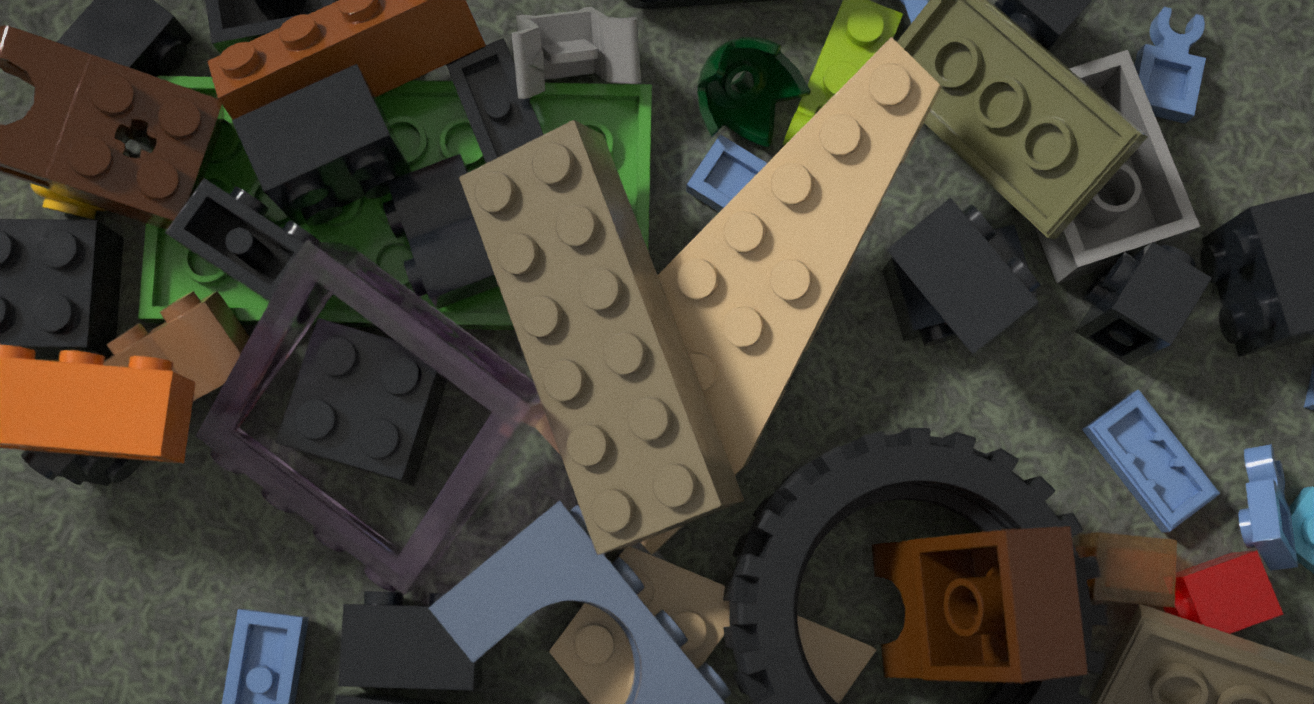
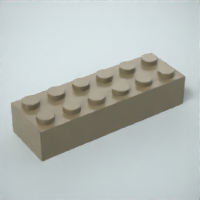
[459,120,744,555]

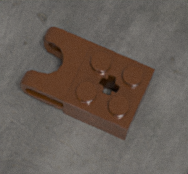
[0,25,225,230]
[871,526,1088,682]

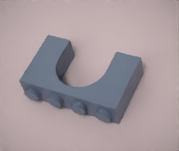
[429,500,731,704]

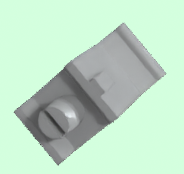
[512,7,641,99]

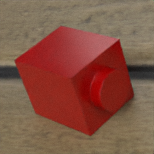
[1162,550,1283,634]

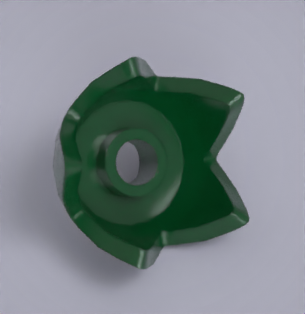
[697,37,811,147]

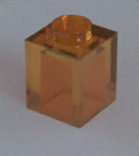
[1074,532,1177,607]

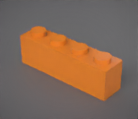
[0,345,196,464]

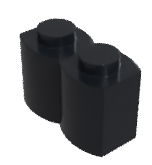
[383,154,499,309]

